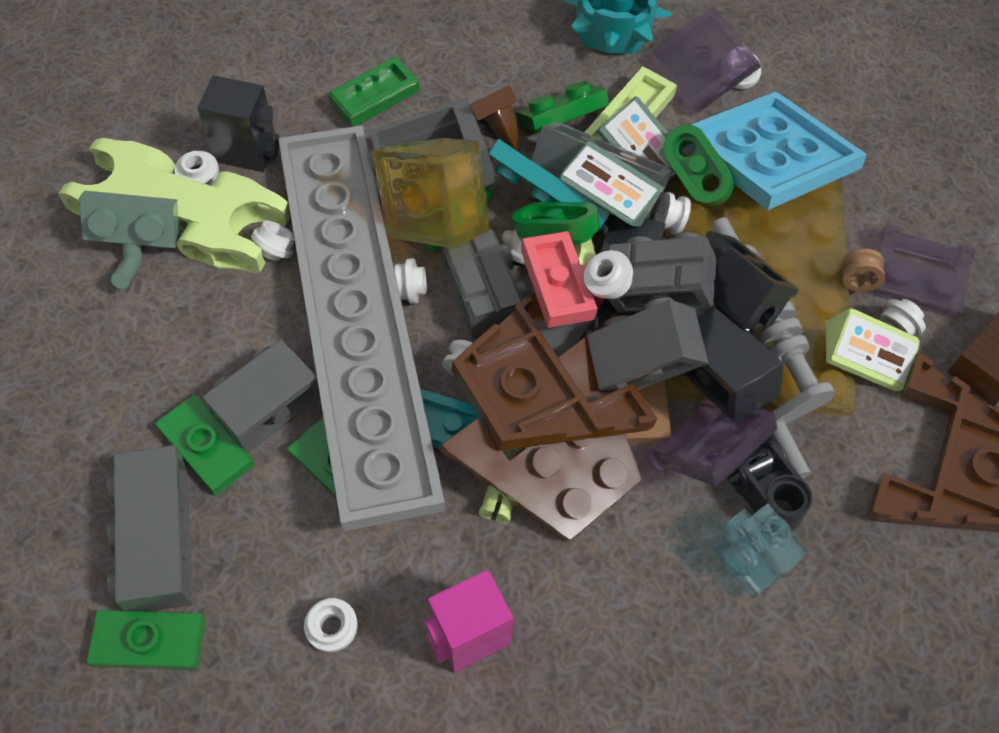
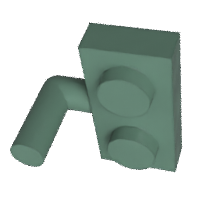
[79,190,179,289]

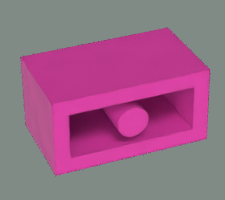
[423,569,514,673]

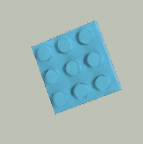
[686,92,867,210]

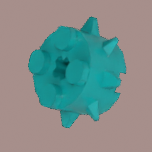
[562,0,671,54]

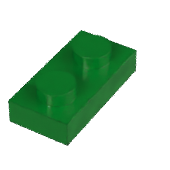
[516,81,609,133]

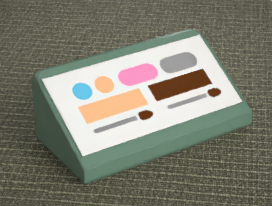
[596,96,688,180]
[559,141,665,227]

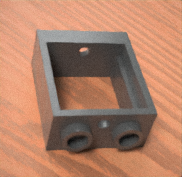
[367,98,497,216]

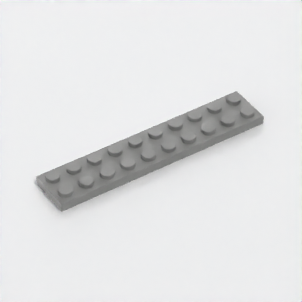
[278,125,445,532]

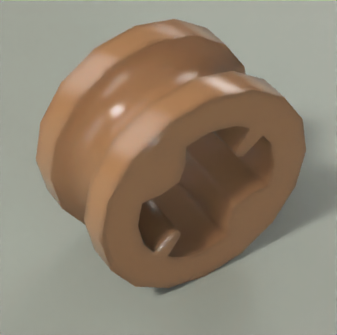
[842,249,885,292]

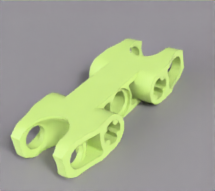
[58,138,291,273]

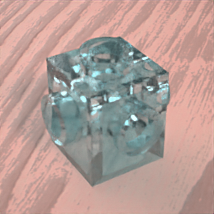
[712,503,810,598]

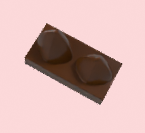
[470,85,519,151]

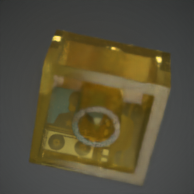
[372,138,490,248]

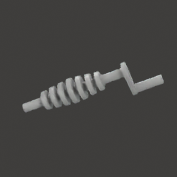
[711,217,836,479]

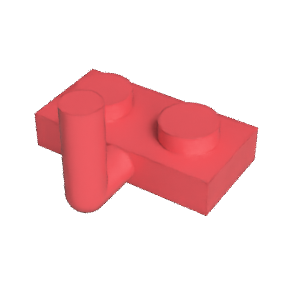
[521,231,607,328]

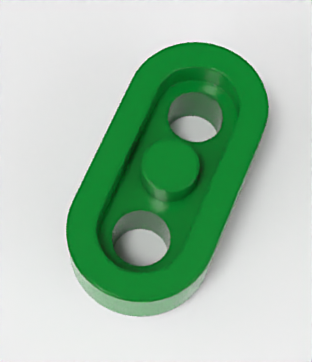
[663,124,734,207]
[512,202,601,244]

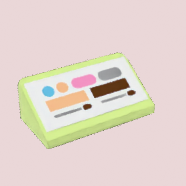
[826,308,919,392]

